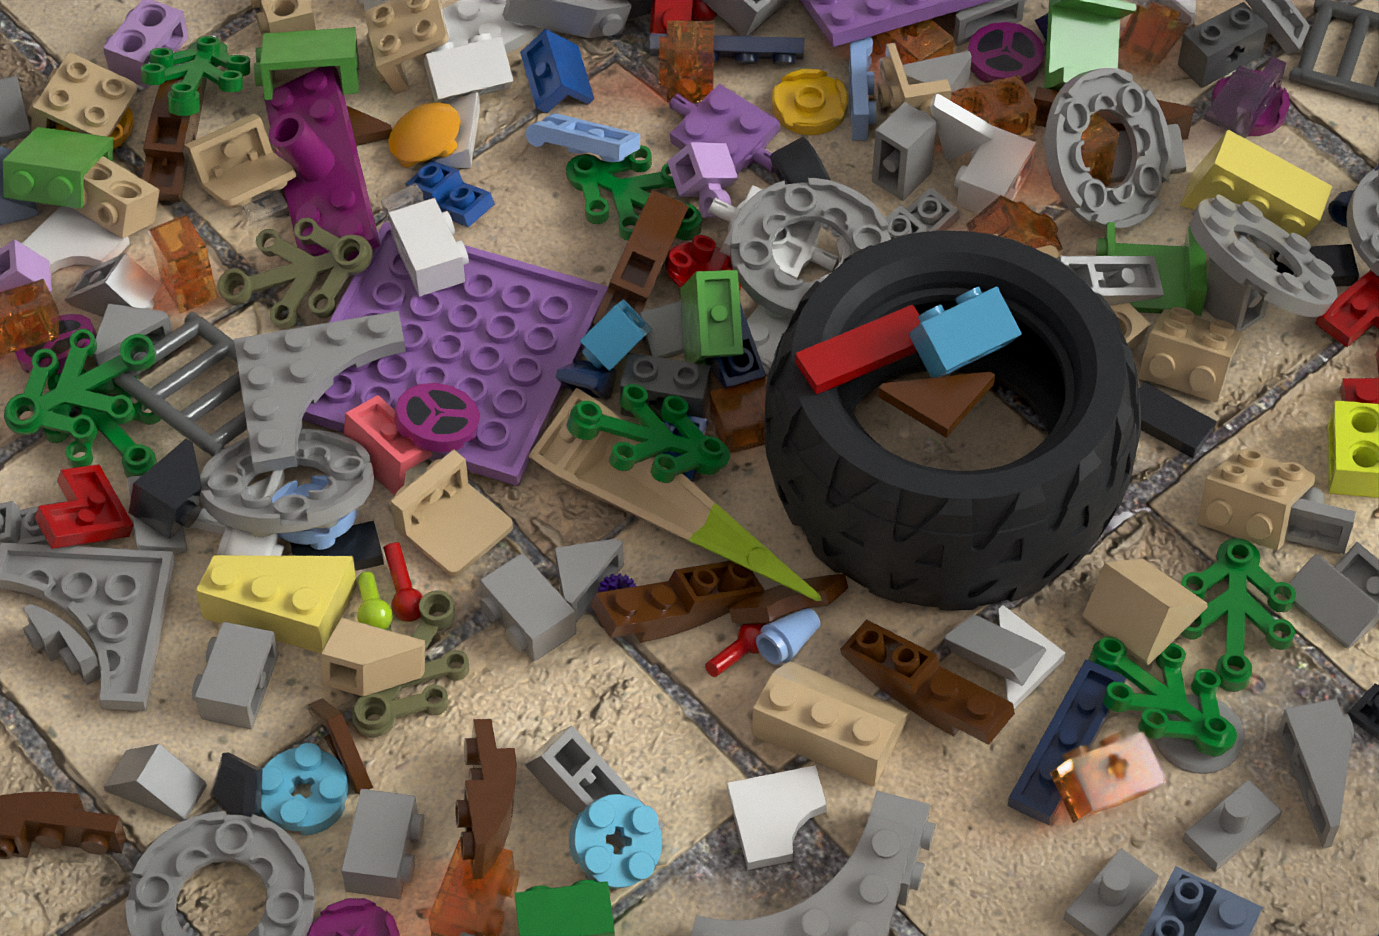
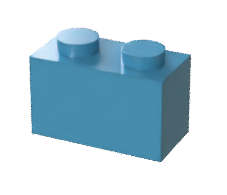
[908,286,1022,378]
[580,299,653,371]

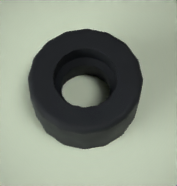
[770,137,831,185]

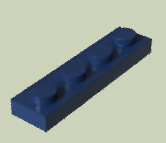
[650,33,804,65]
[1007,659,1126,825]

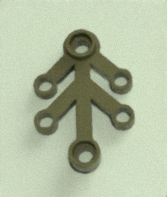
[217,218,373,329]
[351,590,470,737]

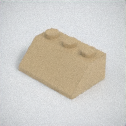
[752,661,912,787]

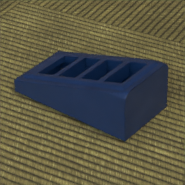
[556,360,617,401]

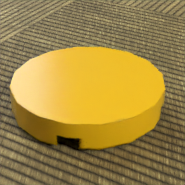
[772,69,848,135]

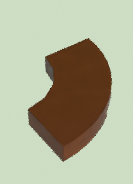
[729,574,848,624]

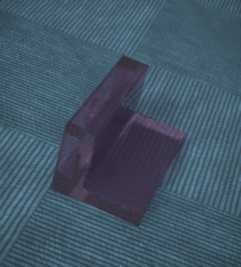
[1203,56,1286,138]

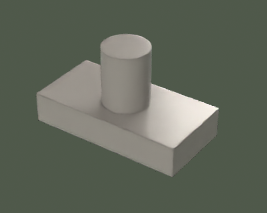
[1246,0,1310,55]
[1285,487,1356,554]
[1182,780,1282,872]
[1064,848,1159,936]

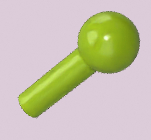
[357,571,392,630]

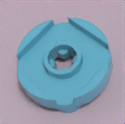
[261,743,349,835]
[569,794,662,889]

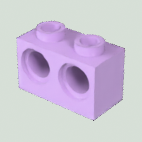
[103,0,189,89]

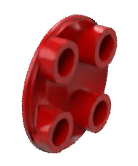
[665,235,742,290]

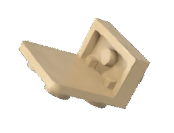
[364,0,449,94]
[877,43,951,146]
[28,52,137,137]
[185,114,296,208]
[1137,307,1242,403]
[1197,449,1316,551]
[391,450,513,577]

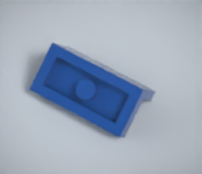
[520,29,594,113]

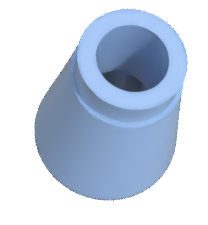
[756,608,821,665]

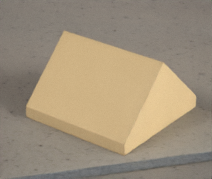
[1082,558,1208,666]

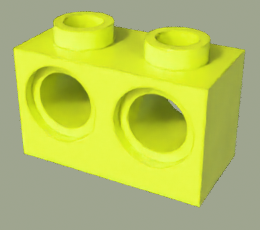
[1327,400,1379,498]

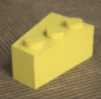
[1180,130,1332,238]
[196,555,357,654]

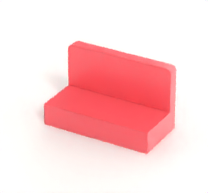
[343,395,432,496]

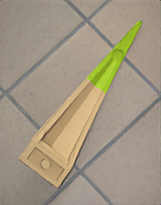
[528,388,822,601]

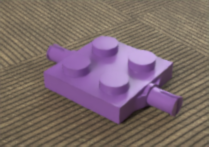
[669,84,780,174]

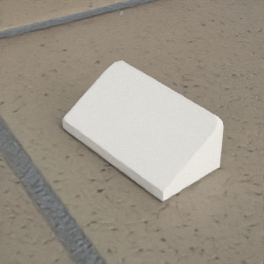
[432,92,480,168]

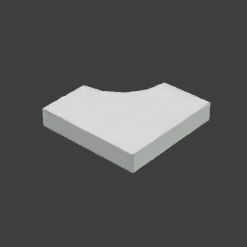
[22,206,130,275]
[727,765,827,870]

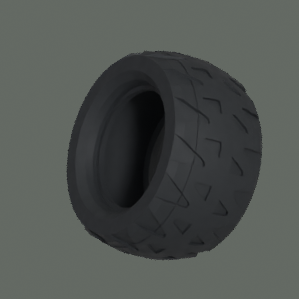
[764,230,1141,611]

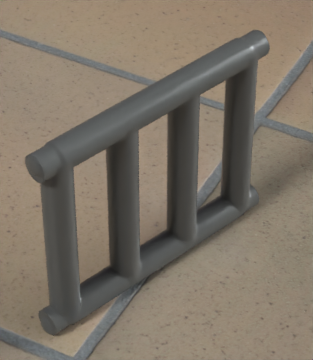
[1289,0,1379,104]
[111,311,247,457]

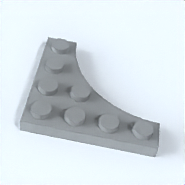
[234,311,406,474]
[0,542,175,711]
[691,815,916,936]

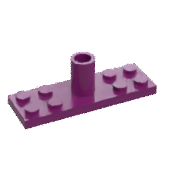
[263,66,381,276]

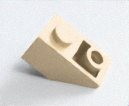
[321,618,425,697]

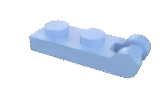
[848,37,876,141]
[526,113,640,162]

